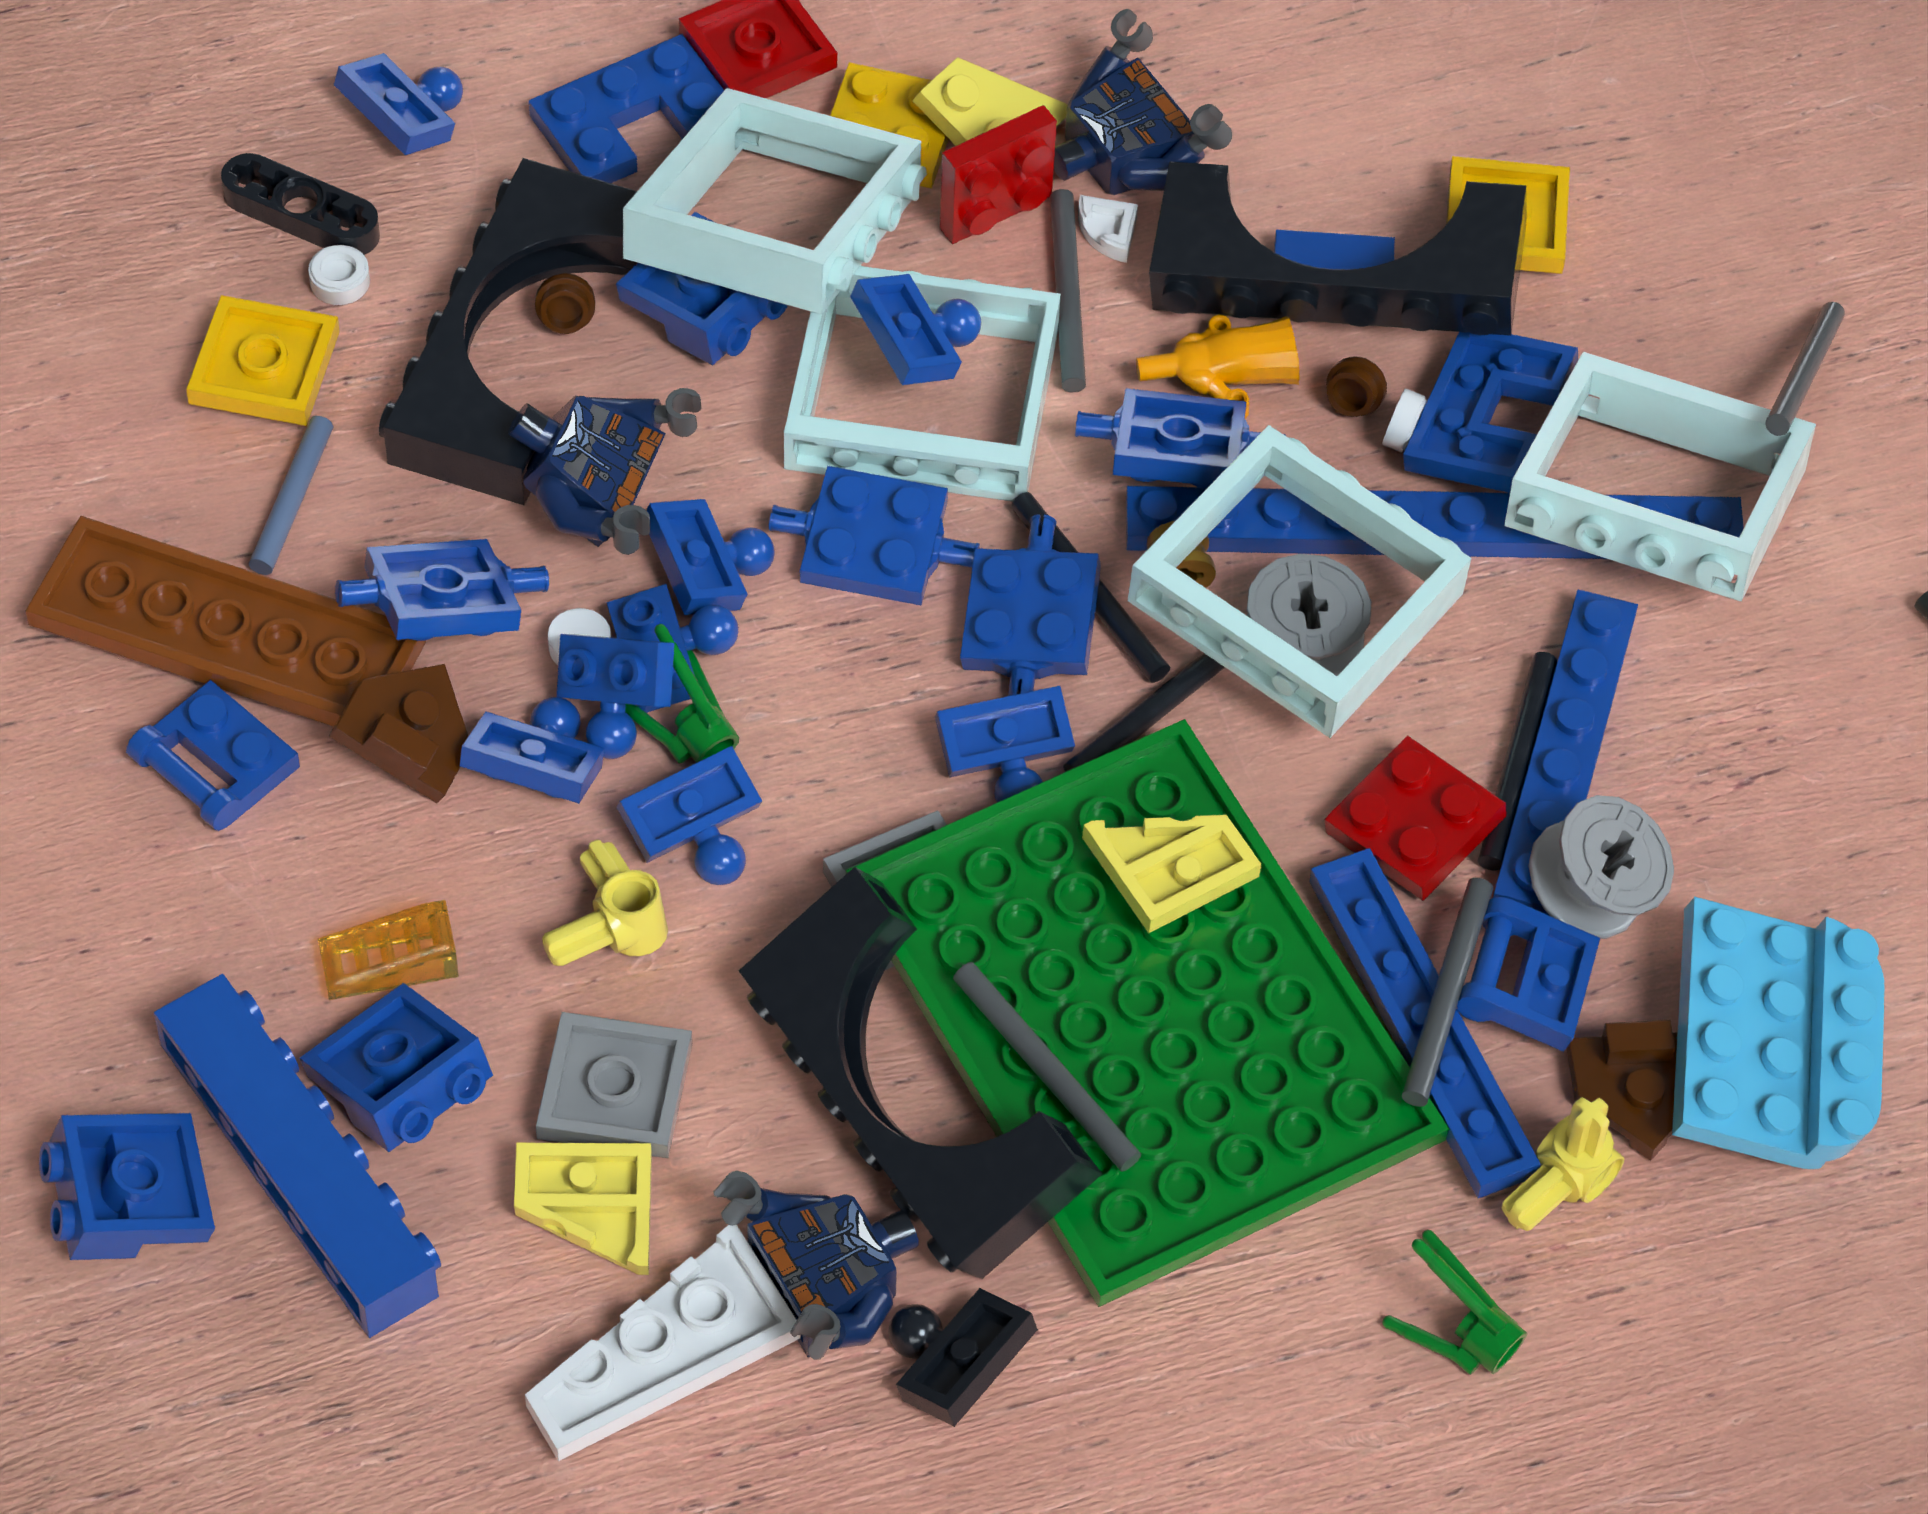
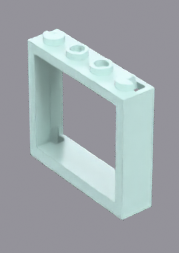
[623,88,927,315]
[784,265,1061,502]
[1504,352,1816,602]
[1128,425,1472,738]

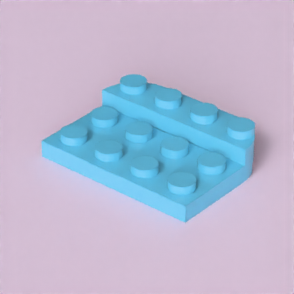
[1672,896,1885,1169]

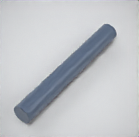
[249,416,334,575]

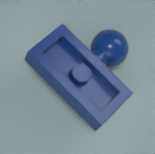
[334,53,463,155]
[850,274,981,385]
[646,499,775,615]
[606,584,739,713]
[556,634,674,759]
[935,686,1075,803]
[460,697,604,804]
[616,746,762,885]

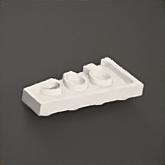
[525,1225,800,1461]

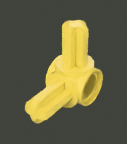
[542,839,668,966]
[1501,1097,1624,1231]

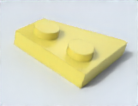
[912,57,1068,146]
[1082,815,1261,933]
[514,1142,652,1275]

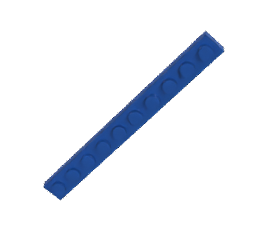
[1126,486,1744,559]

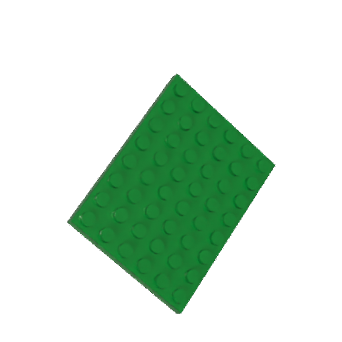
[845,719,1449,1307]

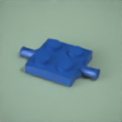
[1075,388,1286,489]
[769,466,980,606]
[960,514,1101,696]
[335,539,549,641]

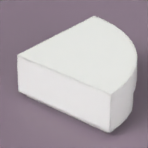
[1078,195,1138,263]

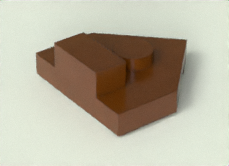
[329,664,468,803]
[1566,1020,1678,1161]

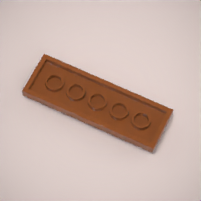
[25,516,426,727]

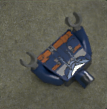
[1054,9,1232,195]
[508,388,702,555]
[713,1171,919,1360]

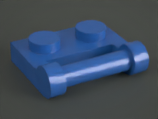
[126,680,300,831]
[1457,897,1600,1052]

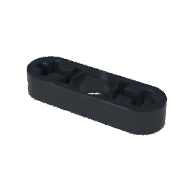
[221,153,380,255]

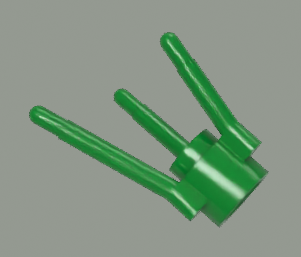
[625,624,740,763]
[1382,1230,1527,1375]

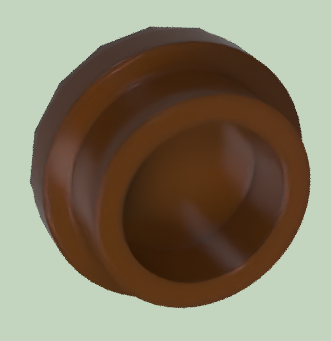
[535,273,596,334]
[1326,356,1387,417]

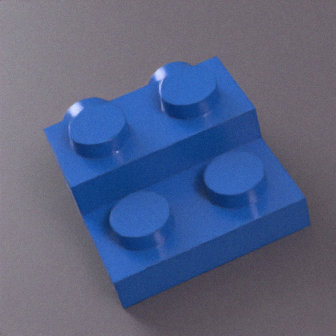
[616,212,788,366]
[299,983,493,1152]
[39,1113,215,1260]

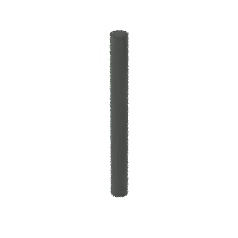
[1050,189,1086,392]
[1765,302,1845,436]
[1402,878,1493,1107]
[953,962,1141,1172]

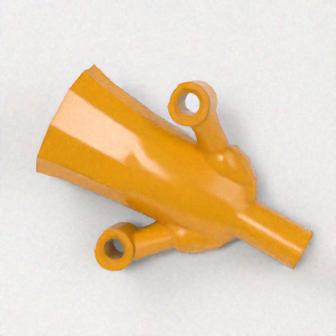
[1136,315,1300,419]

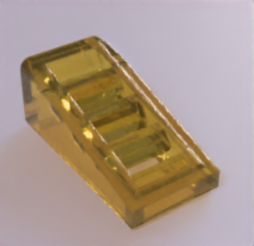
[318,900,459,1000]

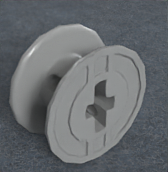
[1247,553,1372,676]
[1529,795,1674,939]

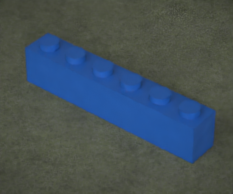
[154,973,441,1338]

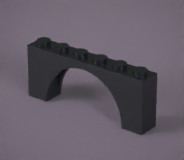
[379,158,638,505]
[1149,161,1527,336]
[739,867,1102,1279]

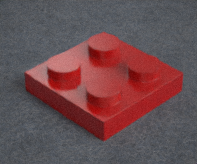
[679,0,838,98]
[940,105,1057,245]
[1324,735,1506,901]

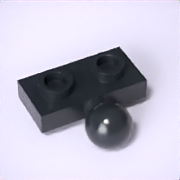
[889,1288,1038,1427]

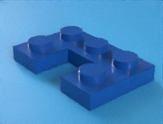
[528,34,724,183]
[1403,332,1578,493]

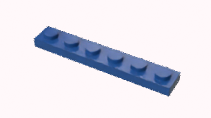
[1493,589,1638,916]
[1309,848,1541,1199]

